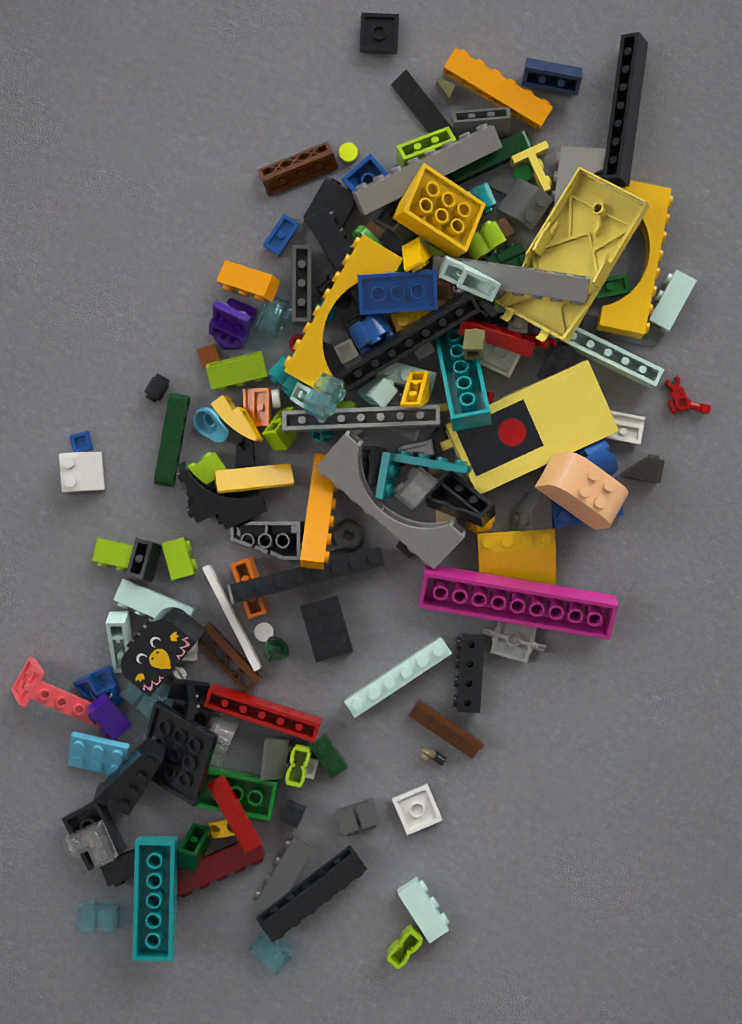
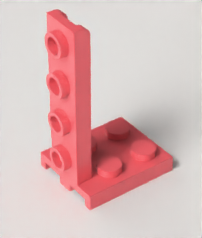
[11,656,100,728]

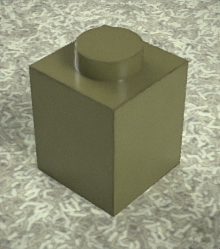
[463,329,486,361]

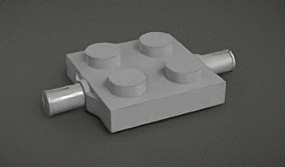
[481,621,546,663]

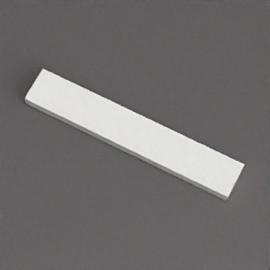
[202,565,262,671]

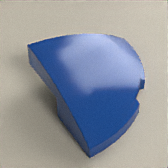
[73,664,123,705]

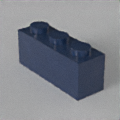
[521,57,582,96]

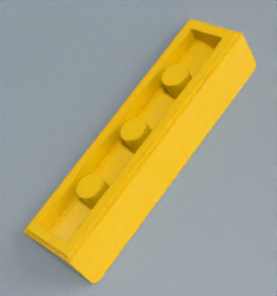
[215,463,294,494]

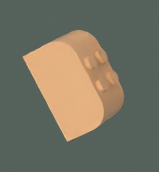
[535,452,629,530]

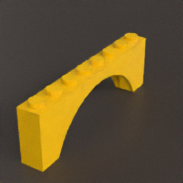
[596,180,673,339]
[283,235,403,394]

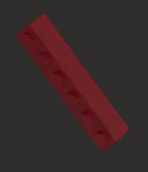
[177,841,266,898]

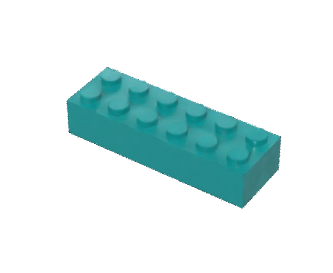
[435,324,492,432]
[132,836,178,962]

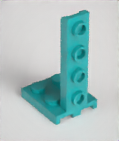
[375,450,472,499]

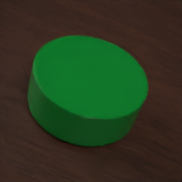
[513,163,533,182]

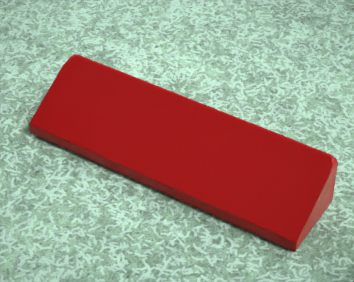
[458,317,535,357]
[207,774,262,853]

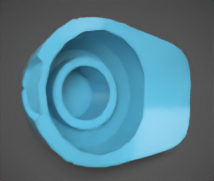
[193,407,229,442]

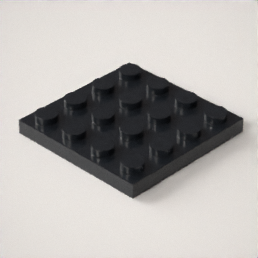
[143,701,219,807]

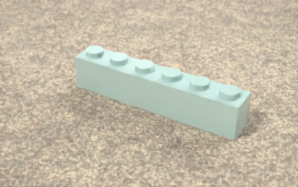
[550,327,664,389]
[344,636,452,718]

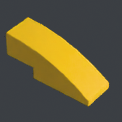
[211,395,264,442]

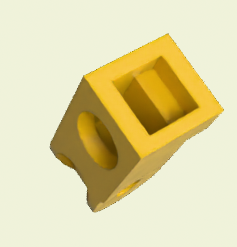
[208,818,235,839]

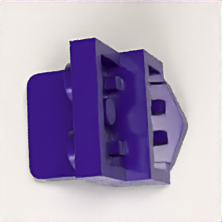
[209,298,257,350]

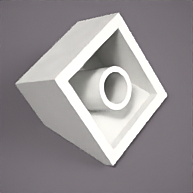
[59,452,105,493]

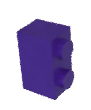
[86,692,132,740]

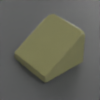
[436,78,455,104]

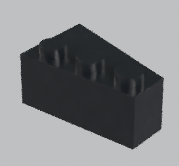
[425,471,496,528]

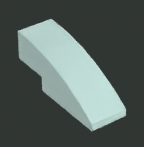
[438,256,501,302]

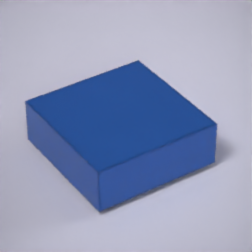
[69,431,94,452]

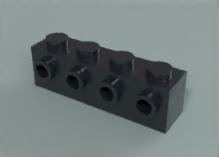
[453,633,485,713]

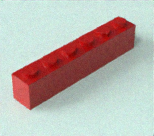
[203,683,322,742]

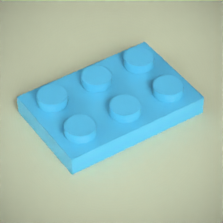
[68,731,130,775]

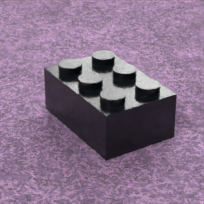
[300,595,354,662]
[62,801,127,871]

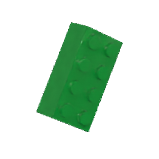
[194,766,279,821]

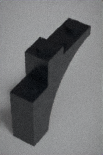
[176,461,268,529]

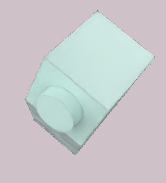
[105,611,132,673]

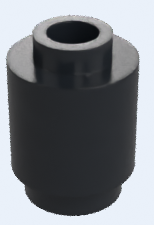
[144,373,170,403]

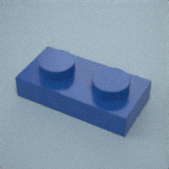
[263,214,300,257]

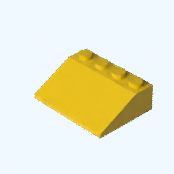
[393,163,486,257]
[476,528,556,585]

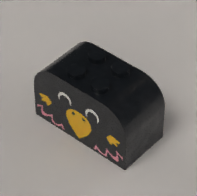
[121,607,206,697]

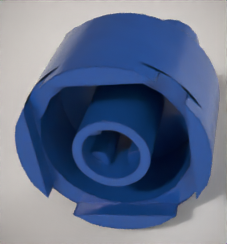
[348,314,394,354]
[577,438,618,476]

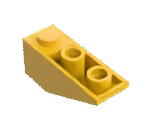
[402,236,432,273]

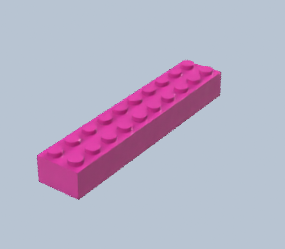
[418,565,618,640]

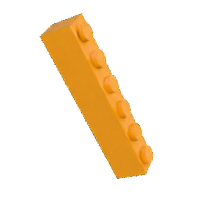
[442,48,553,132]
[300,453,338,570]

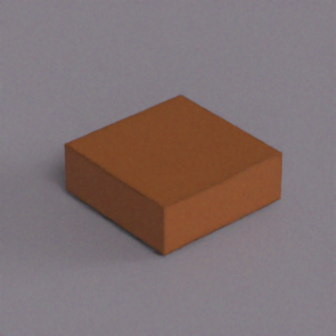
[196,343,220,368]

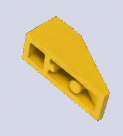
[400,371,431,408]

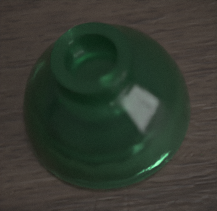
[264,636,290,662]

